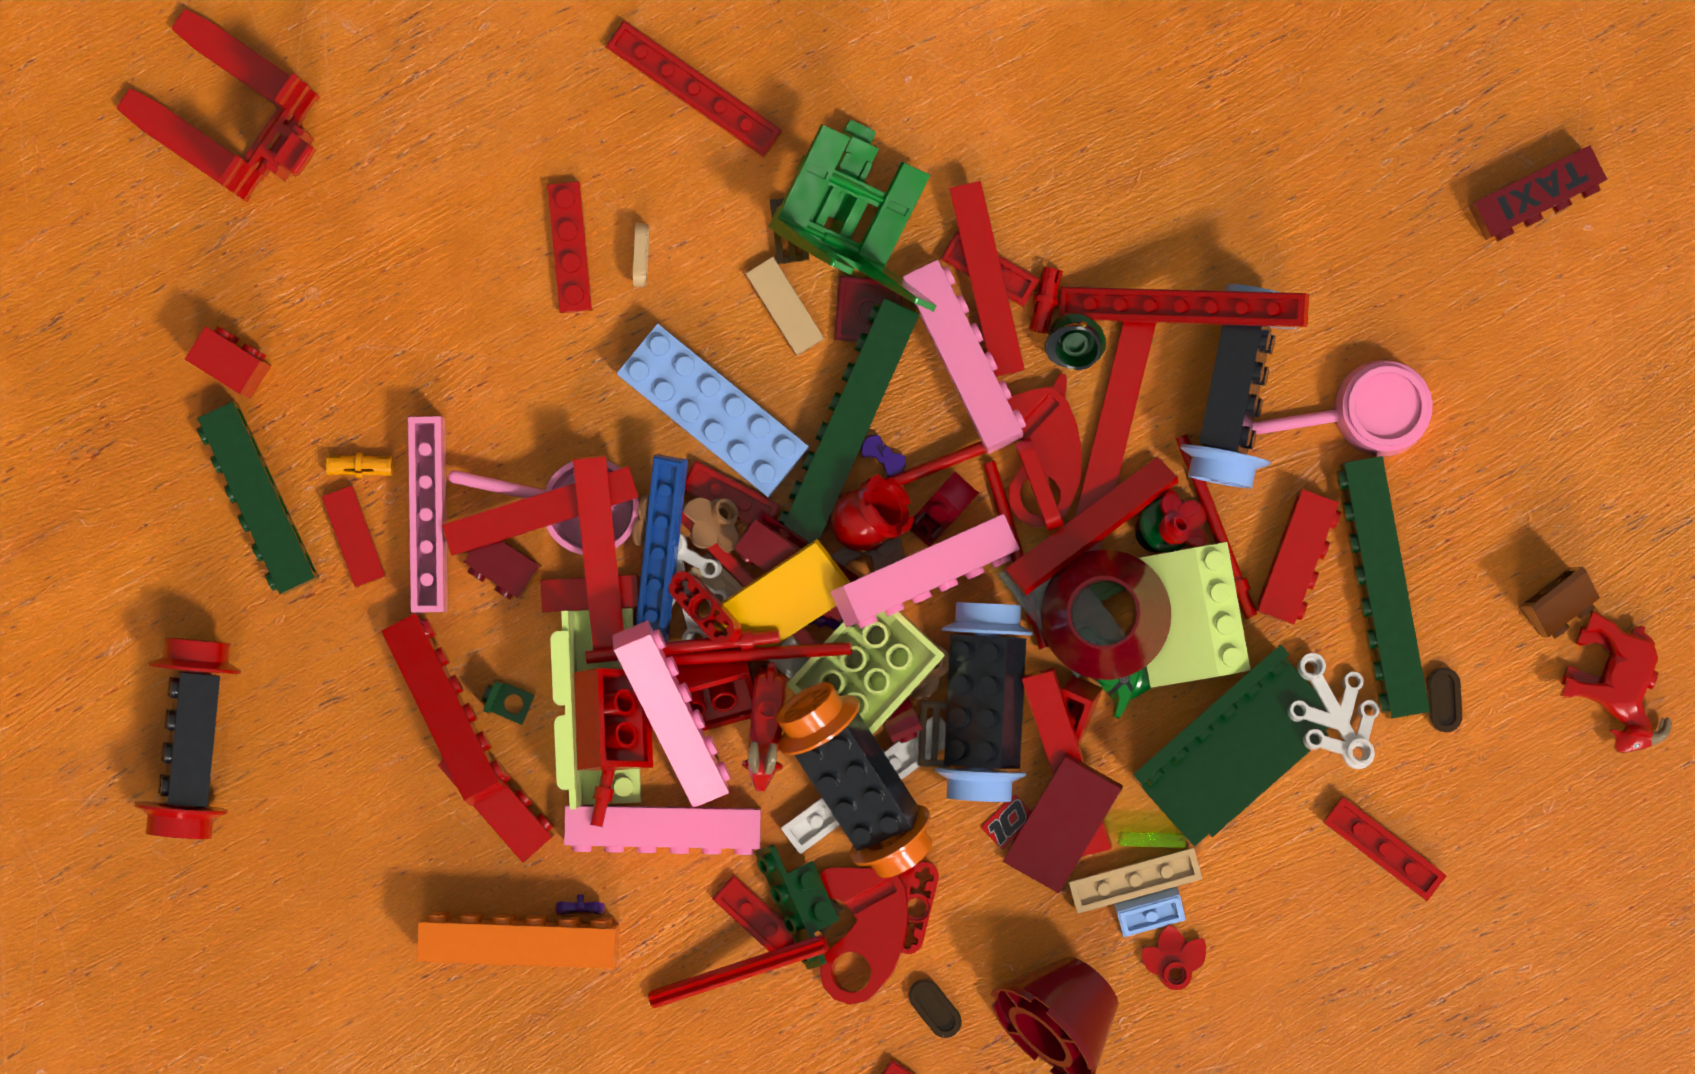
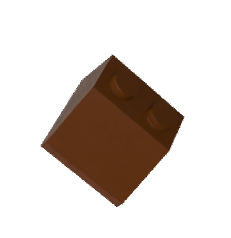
[1519,566,1600,639]

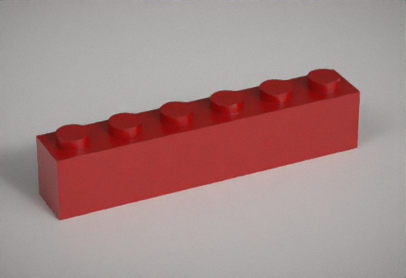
[381,613,506,806]

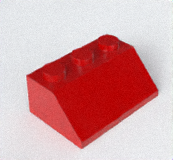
[676,647,754,731]
[574,668,654,771]

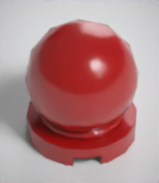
[831,474,914,553]

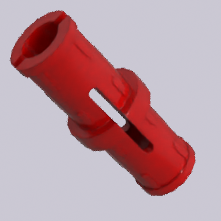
[1028,266,1063,334]

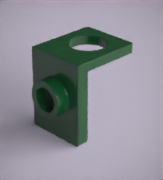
[481,680,535,725]

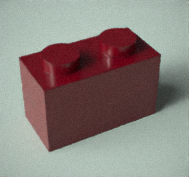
[464,541,542,600]

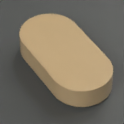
[633,222,649,287]

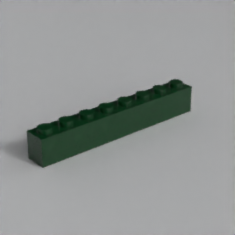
[778,299,920,543]
[1336,456,1430,719]

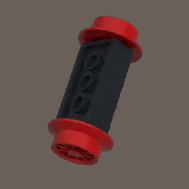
[135,637,241,839]

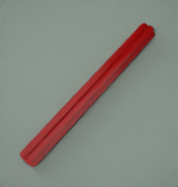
[648,935,829,1008]

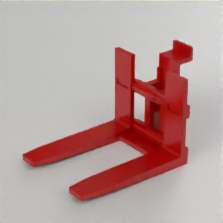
[117,9,320,202]

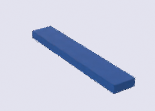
[635,454,688,642]

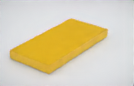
[721,539,851,648]

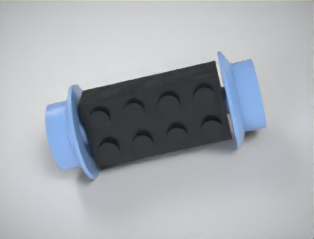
[1180,284,1298,489]
[934,602,1033,802]

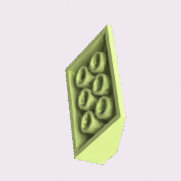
[1134,542,1251,688]
[786,611,945,735]

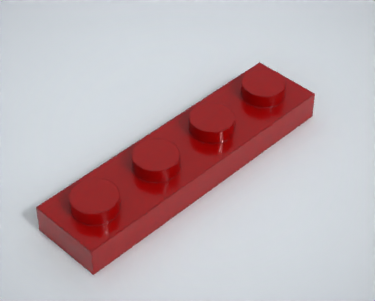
[548,182,593,314]
[1322,796,1447,901]

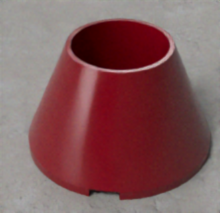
[1041,550,1171,680]
[991,957,1119,1074]

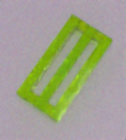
[1118,831,1186,848]

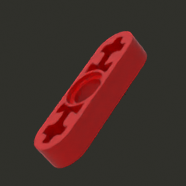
[1015,438,1064,531]
[668,571,741,646]
[902,861,939,954]

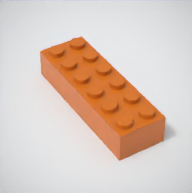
[417,911,620,969]

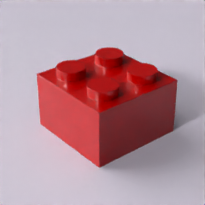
[185,325,271,398]

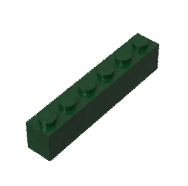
[197,402,319,595]

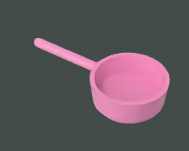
[1252,360,1432,456]
[448,461,639,555]

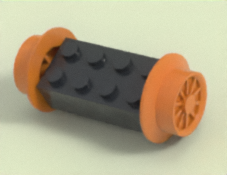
[776,682,932,878]

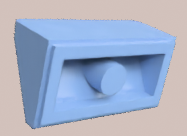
[1114,886,1186,937]

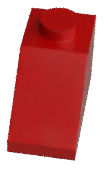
[1062,675,1103,745]

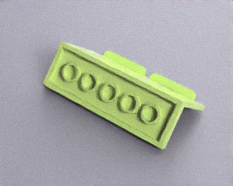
[550,608,642,809]

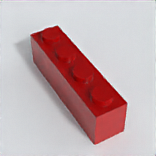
[1255,489,1341,625]
[438,750,555,863]

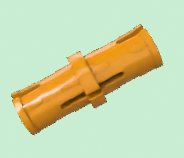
[326,453,394,478]

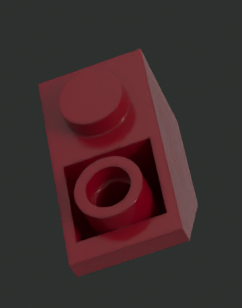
[909,472,979,547]
[884,697,923,743]

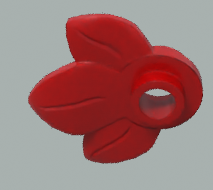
[1159,489,1208,548]
[1142,925,1206,990]

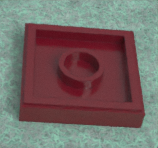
[834,276,902,342]

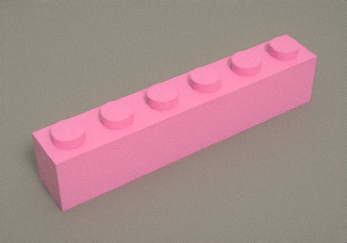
[903,260,1026,454]
[408,416,448,613]
[830,514,1019,629]
[612,620,731,808]
[564,805,761,855]

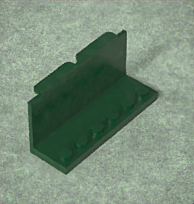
[1133,644,1330,847]

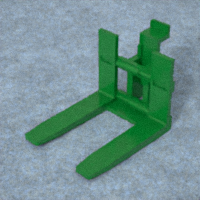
[768,120,937,312]

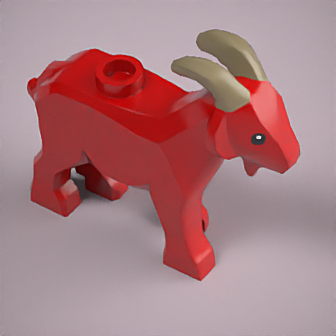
[1560,611,1672,753]
[742,662,787,792]

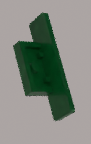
[755,844,839,969]

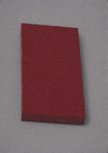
[1003,753,1123,893]

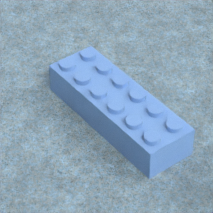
[617,323,809,498]

